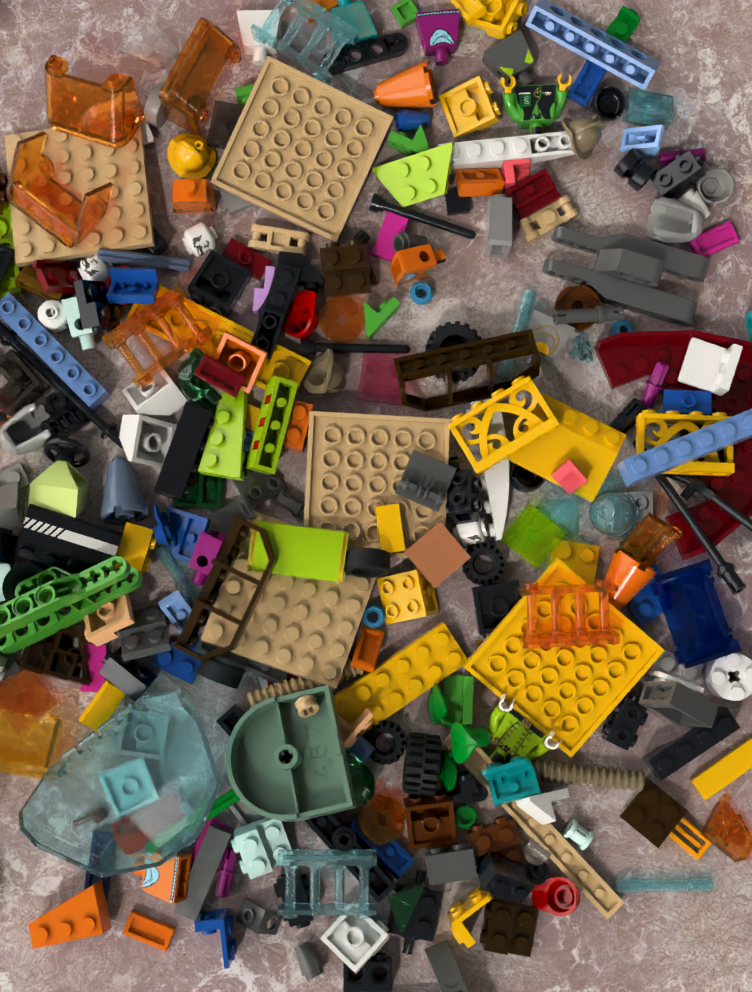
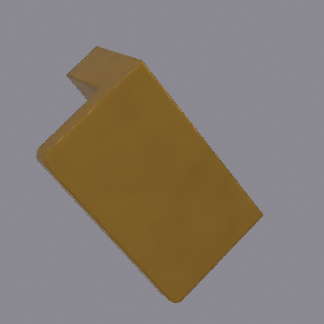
[15,265,64,301]

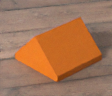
[214,331,268,394]

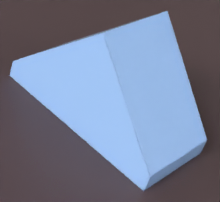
[620,125,665,159]

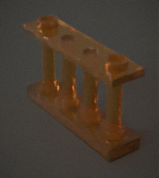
[102,284,213,388]
[517,579,620,649]

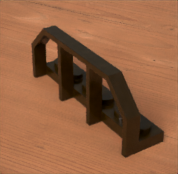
[393,329,541,411]
[171,515,277,661]

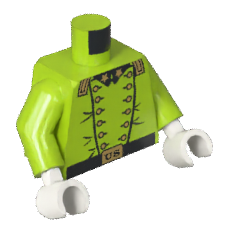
[488,694,562,764]

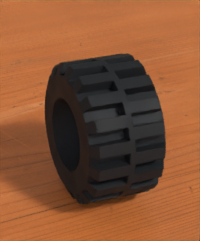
[425,321,482,384]
[402,732,442,796]

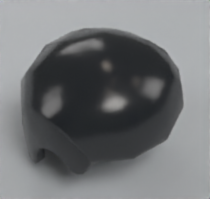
[591,85,626,121]
[509,463,545,493]

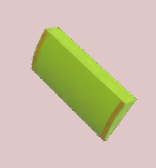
[247,520,349,582]

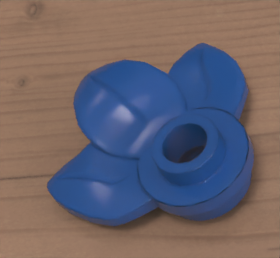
[153,503,172,547]

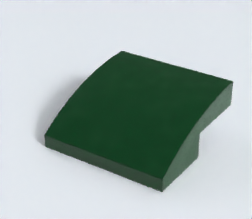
[173,461,222,509]

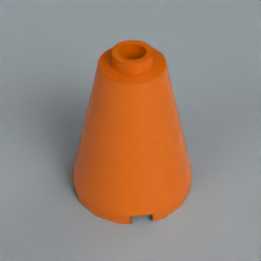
[373,60,438,108]
[599,547,657,611]

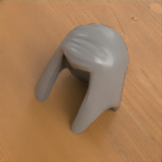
[646,197,704,243]
[0,403,59,455]

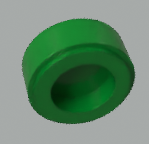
[454,804,477,829]

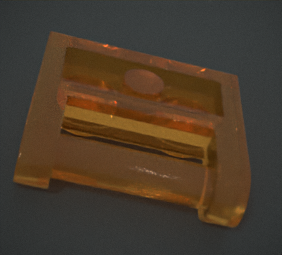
[619,512,683,566]

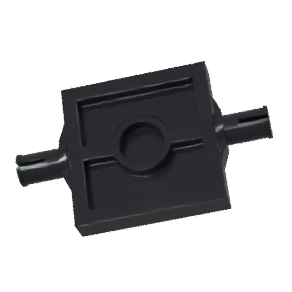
[387,870,442,954]

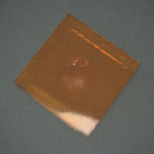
[0,670,58,734]

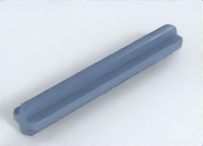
[97,248,190,272]

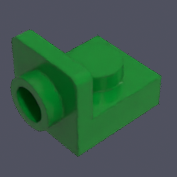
[605,6,641,43]

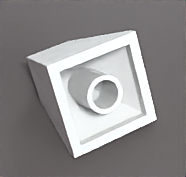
[122,363,188,416]
[119,415,177,469]

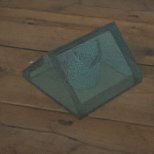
[622,88,675,131]
[534,498,579,538]

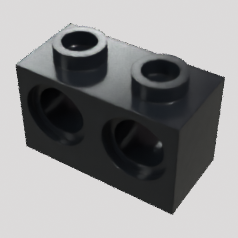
[343,952,392,992]

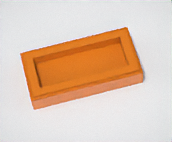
[350,625,385,673]
[122,909,177,952]

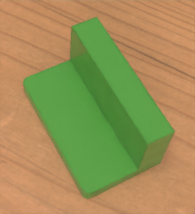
[443,675,474,725]

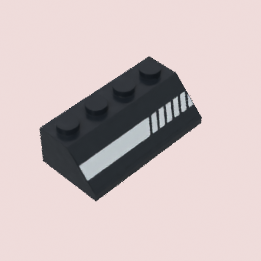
[13,504,123,581]

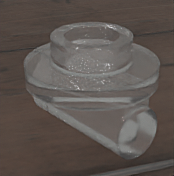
[523,838,551,865]

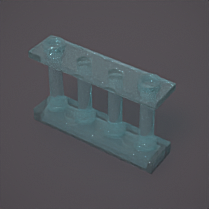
[251,0,359,84]
[277,849,377,919]

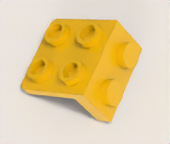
[447,886,493,948]

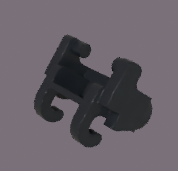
[450,771,488,803]

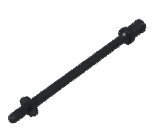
[0,321,124,449]
[633,440,747,595]

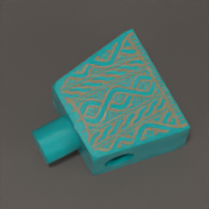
[331,0,377,49]

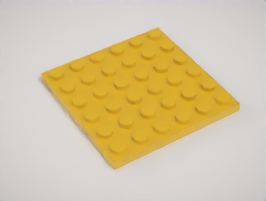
[463,557,665,758]

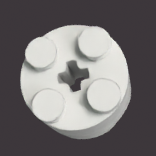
[704,652,752,701]

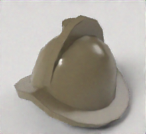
[562,114,605,160]
[303,349,346,394]

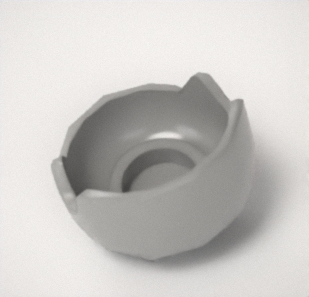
[696,169,735,204]

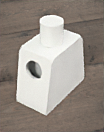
[237,10,282,66]

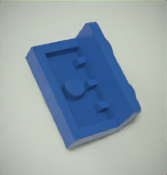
[106,268,160,305]

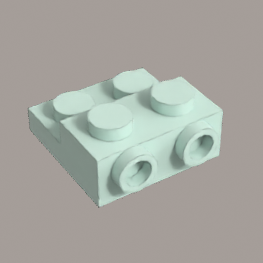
[231,817,295,880]

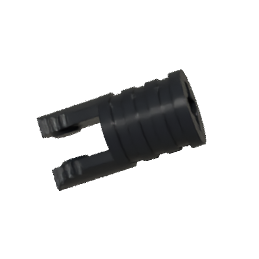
[610,398,648,434]

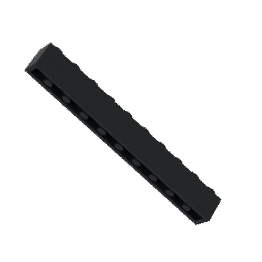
[216,703,396,903]

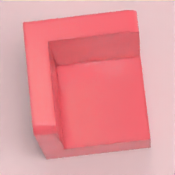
[501,158,531,190]
[551,458,589,494]

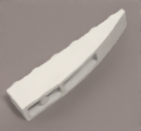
[438,131,575,174]
[466,399,509,542]

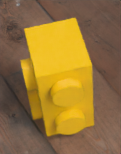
[116,522,158,576]

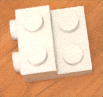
[320,902,390,974]

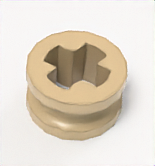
[295,694,320,718]

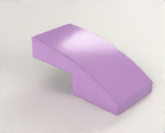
[253,266,276,316]

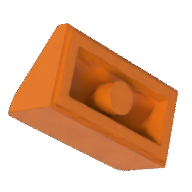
[455,168,505,197]

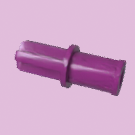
[658,148,706,166]
[640,361,669,408]
[215,847,238,898]

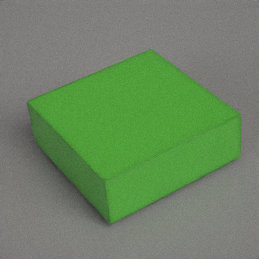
[390,0,420,29]

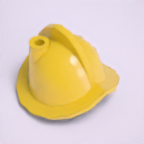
[167,133,216,179]

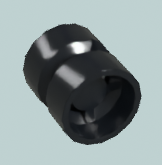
[613,148,657,192]

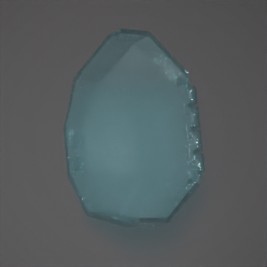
[18,689,222,878]

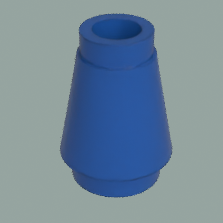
[395,109,429,132]

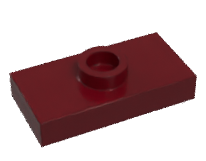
[222,238,272,282]
[194,354,247,398]

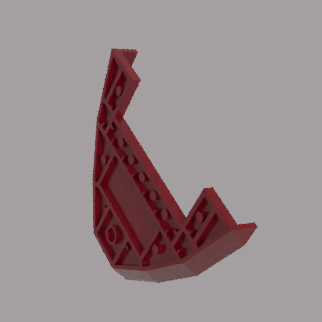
[594,330,752,561]

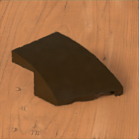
[18,628,90,686]

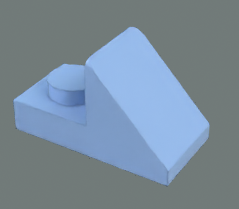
[158,590,193,634]

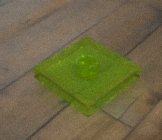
[501,503,567,570]

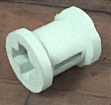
[563,818,595,850]

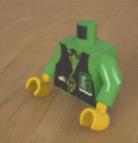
[500,73,572,135]

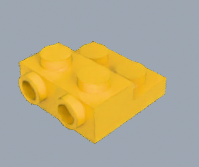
[463,0,528,40]
[439,76,501,139]

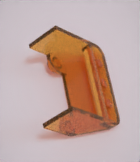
[159,17,242,136]
[6,131,114,248]

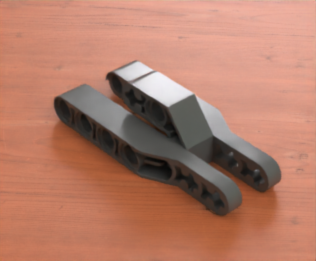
[542,226,710,327]

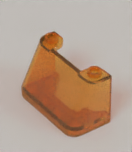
[45,54,146,148]

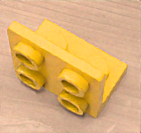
[377,569,440,624]

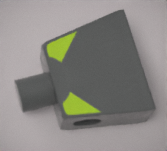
[482,29,535,86]

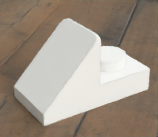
[516,788,570,825]

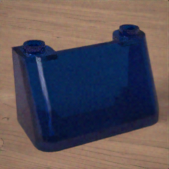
[649,559,742,669]

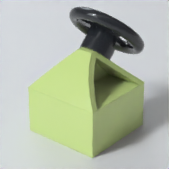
[28,437,90,518]

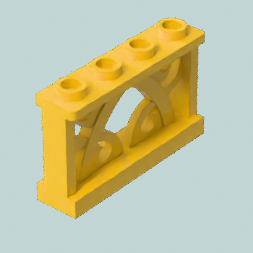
[448,376,560,476]
[635,410,735,476]

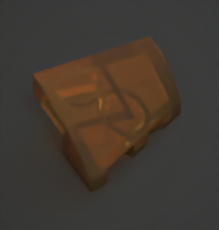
[701,794,752,862]

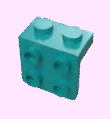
[482,756,541,806]

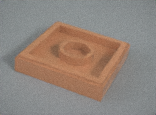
[404,521,471,588]

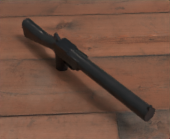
[664,474,752,532]

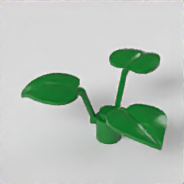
[427,684,489,792]

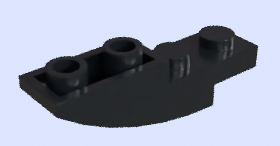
[251,263,301,359]

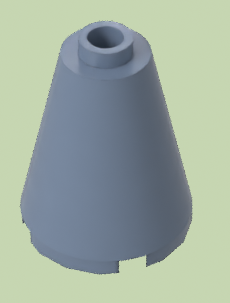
[101,457,149,525]

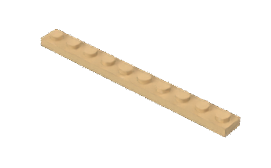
[442,733,624,920]

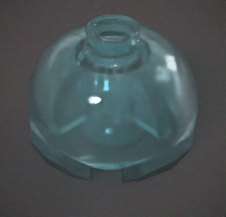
[589,490,638,537]

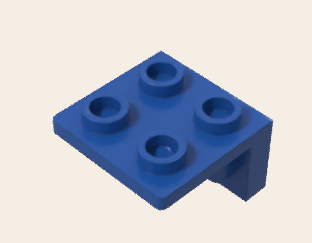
[194,908,237,969]

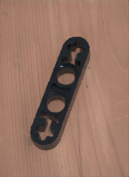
[322,33,408,75]

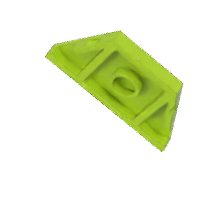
[372,142,455,207]

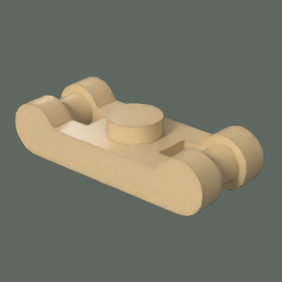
[517,195,579,243]
[248,224,310,258]

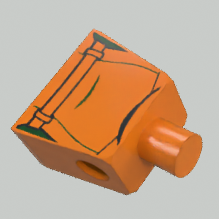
[172,178,216,214]

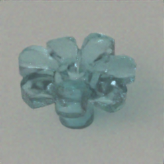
[569,335,593,363]

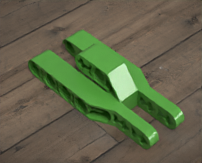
[0,556,143,655]

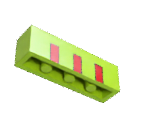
[245,376,298,475]

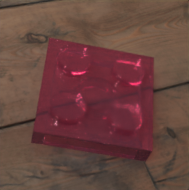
[357,353,406,406]

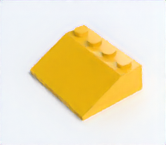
[509,393,626,502]

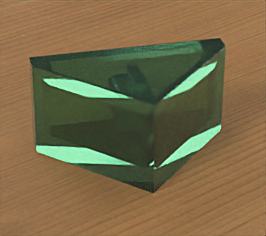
[387,881,425,932]

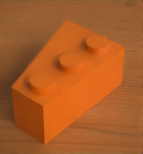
[28,880,111,949]

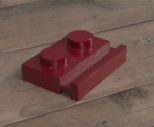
[505,168,562,220]
[32,260,83,293]

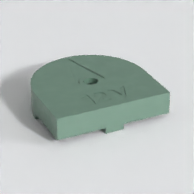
[226,685,357,822]

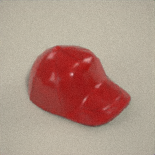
[284,290,319,338]
[532,877,581,916]

